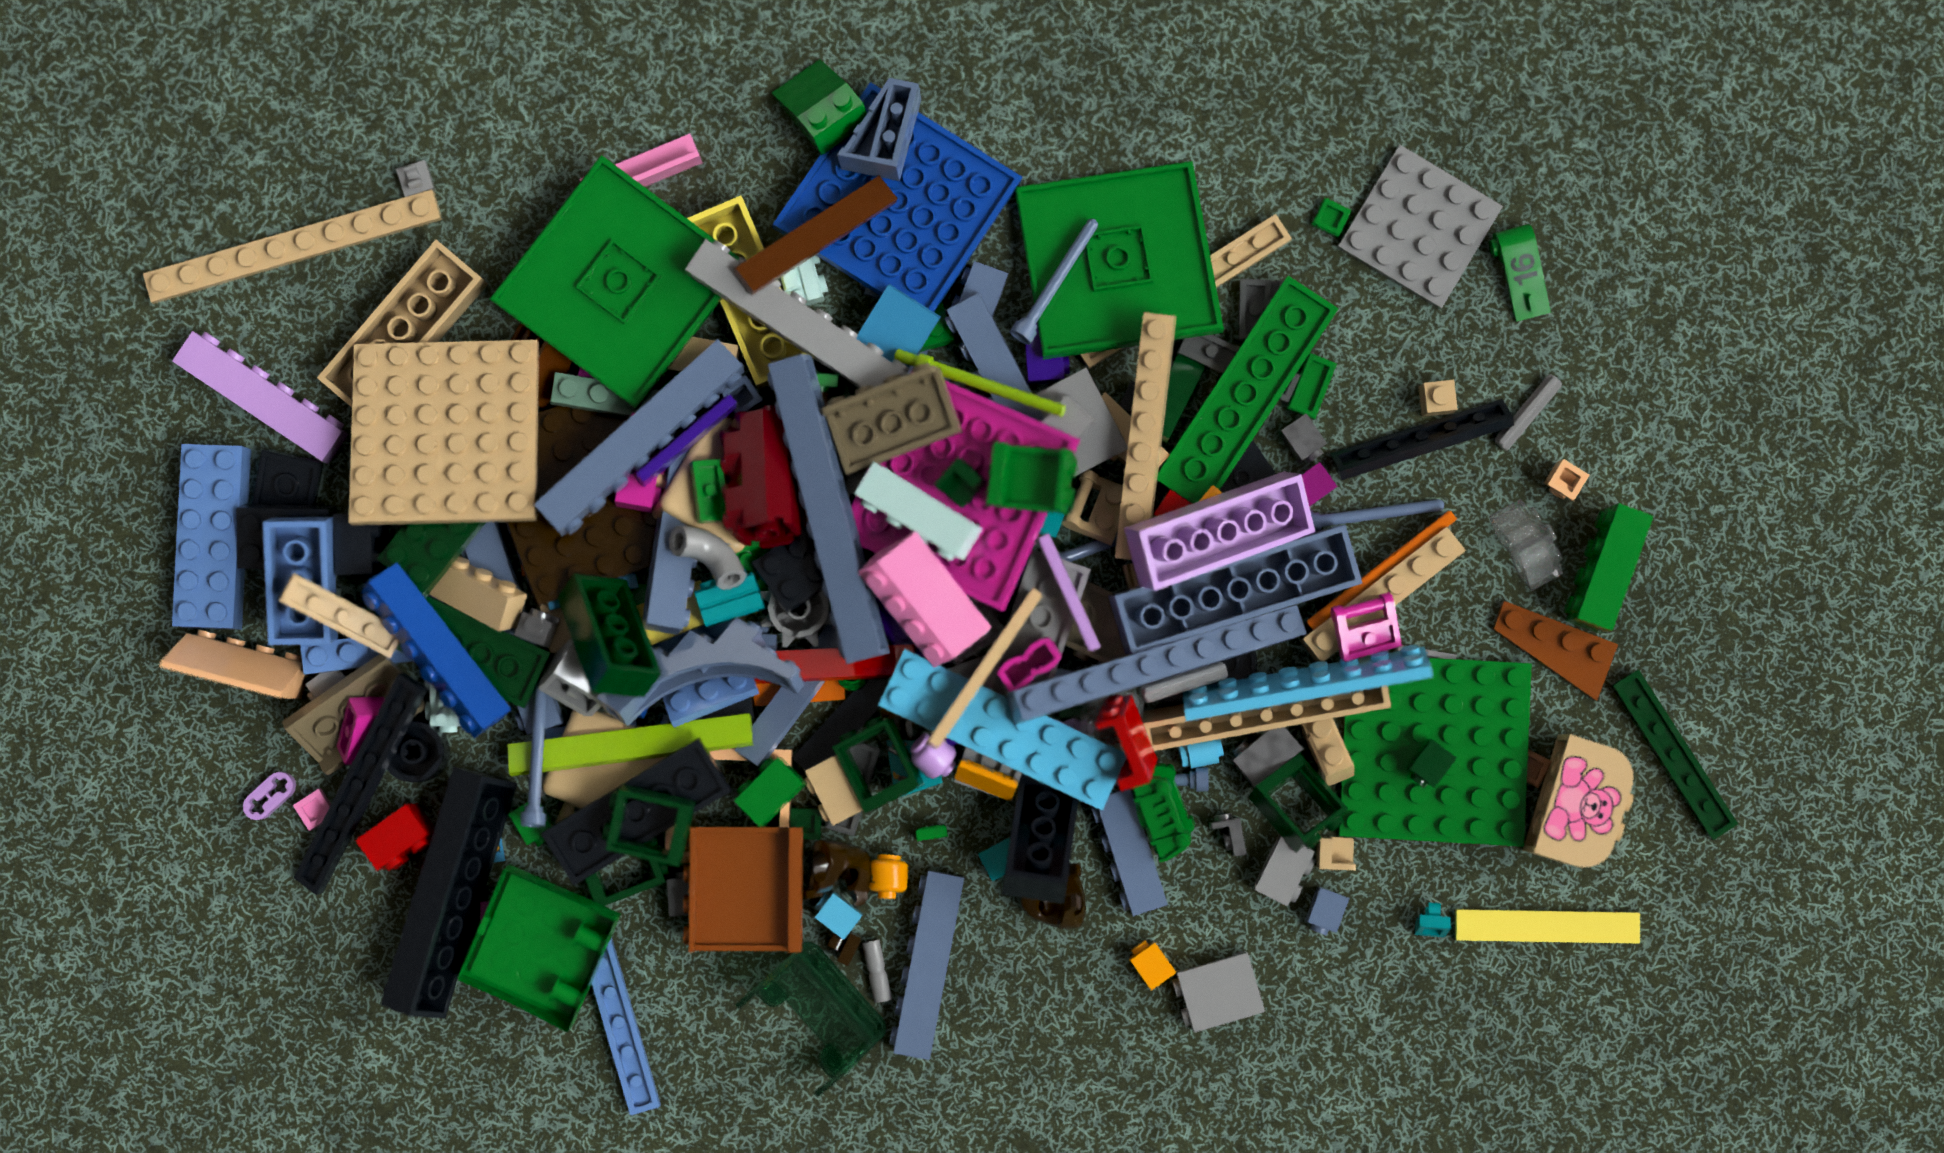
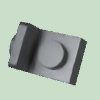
[1208,813,1247,857]

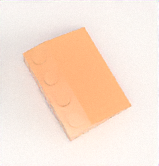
[159,629,308,699]

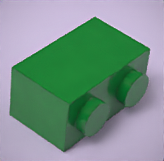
[734,757,807,827]

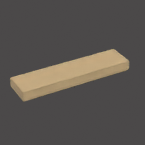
[278,573,399,658]

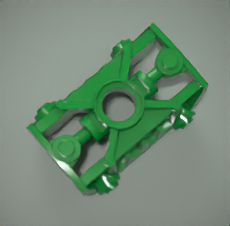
[1132,763,1195,863]

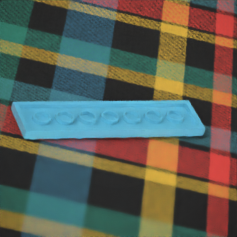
[1183,645,1433,721]
[878,649,1127,810]

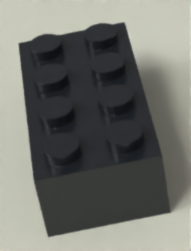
[1002,773,1079,904]

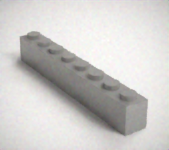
[685,239,909,389]

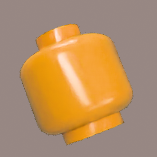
[869,854,908,899]

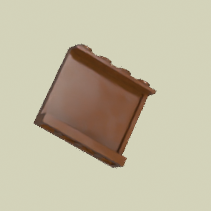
[683,827,803,953]

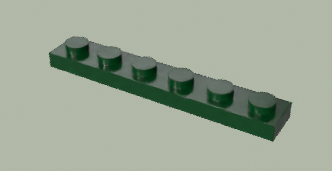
[1611,669,1738,840]

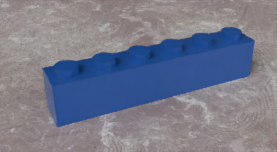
[361,563,511,739]

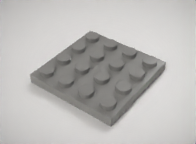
[1337,145,1503,309]

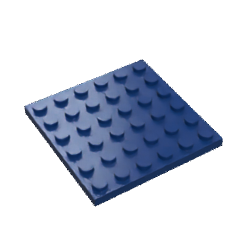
[772,82,1022,312]

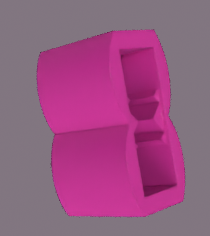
[998,636,1062,691]

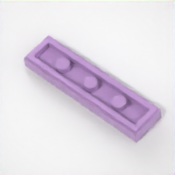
[1038,533,1101,651]

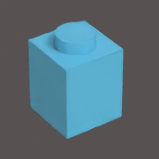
[815,892,863,940]

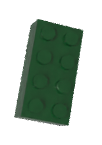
[557,574,662,698]

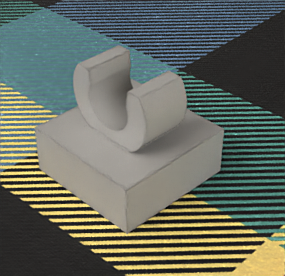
[396,160,435,197]

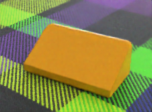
[955,758,1019,801]

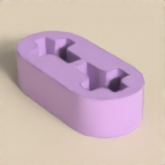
[243,772,296,820]

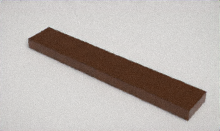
[734,175,898,296]

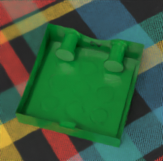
[457,864,621,1033]

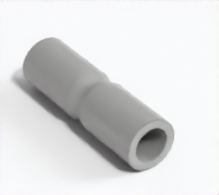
[862,939,892,1003]

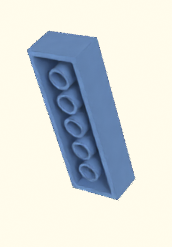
[172,444,251,630]

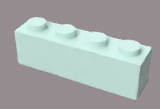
[854,462,983,561]

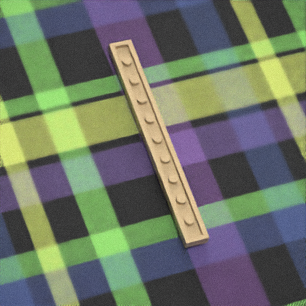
[143,189,442,304]

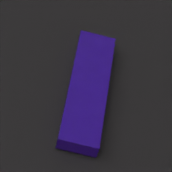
[636,395,737,487]

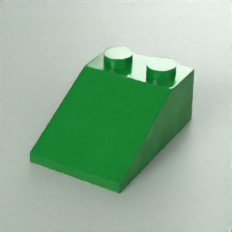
[772,59,867,156]

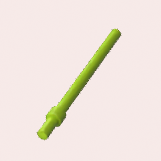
[894,349,1066,417]

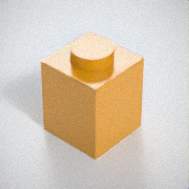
[1129,940,1176,991]

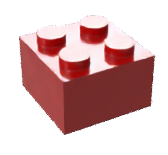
[355,803,435,872]

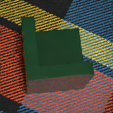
[934,457,988,508]

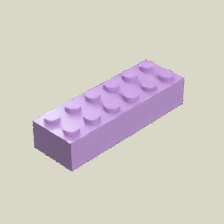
[1124,471,1315,591]

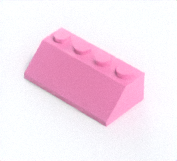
[858,531,991,668]

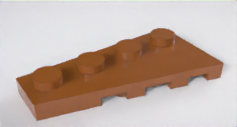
[1492,601,1618,701]

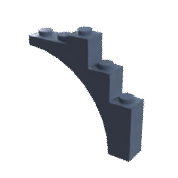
[597,617,805,726]

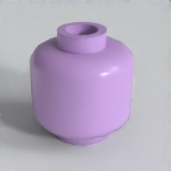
[910,733,956,778]

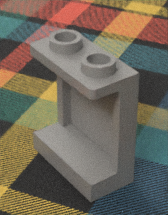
[1172,951,1265,1033]

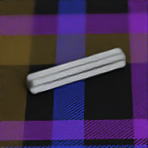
[1494,374,1562,451]
[1140,662,1228,703]

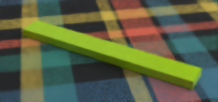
[508,713,754,776]

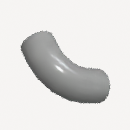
[669,526,746,590]

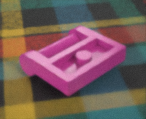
[1330,592,1402,662]

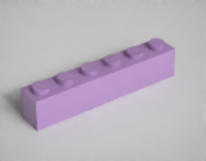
[172,331,349,464]

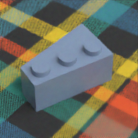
[837,78,922,181]

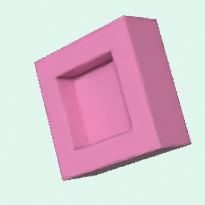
[293,789,331,831]

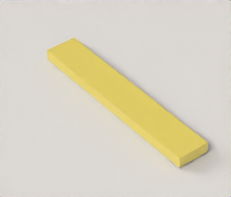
[1455,909,1640,944]

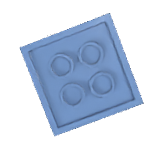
[652,620,760,728]

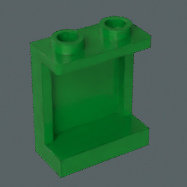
[987,442,1077,514]

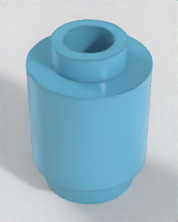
[1178,739,1224,769]

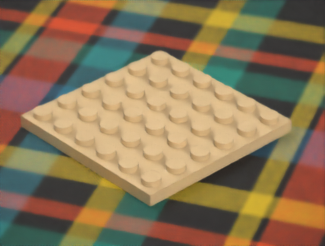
[349,340,539,525]

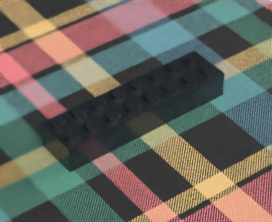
[380,767,518,1019]

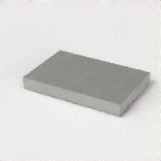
[1035,367,1128,477]

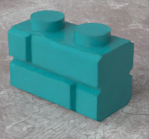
[694,569,766,628]

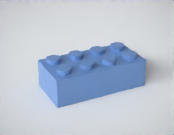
[263,517,338,645]

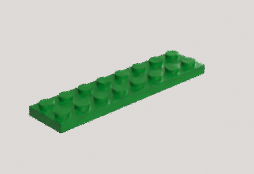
[1157,276,1339,504]

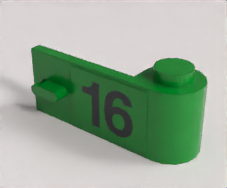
[1489,224,1551,322]

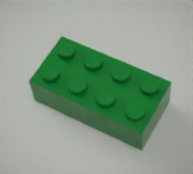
[1564,503,1654,634]

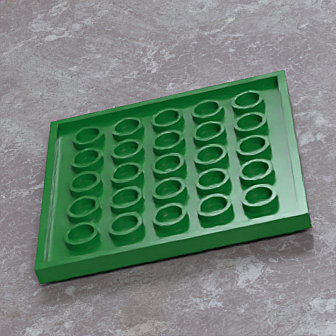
[1339,655,1532,847]

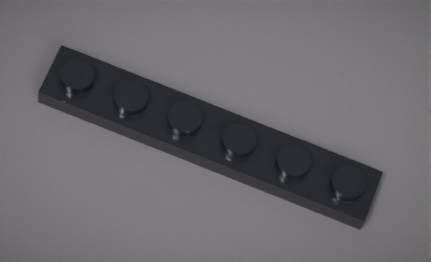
[1330,399,1514,480]

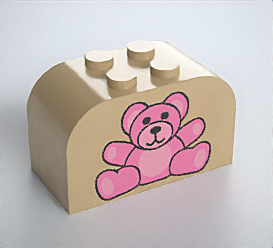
[1522,734,1633,867]

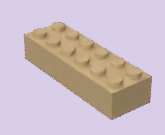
[317,240,488,407]

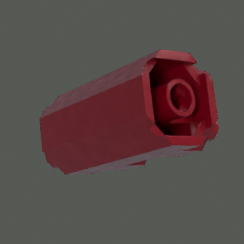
[720,405,801,548]

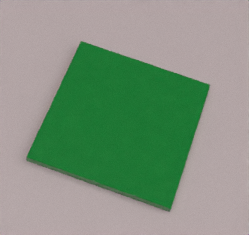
[490,155,739,410]
[1015,161,1224,360]

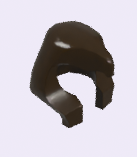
[803,840,871,907]
[1020,863,1086,929]

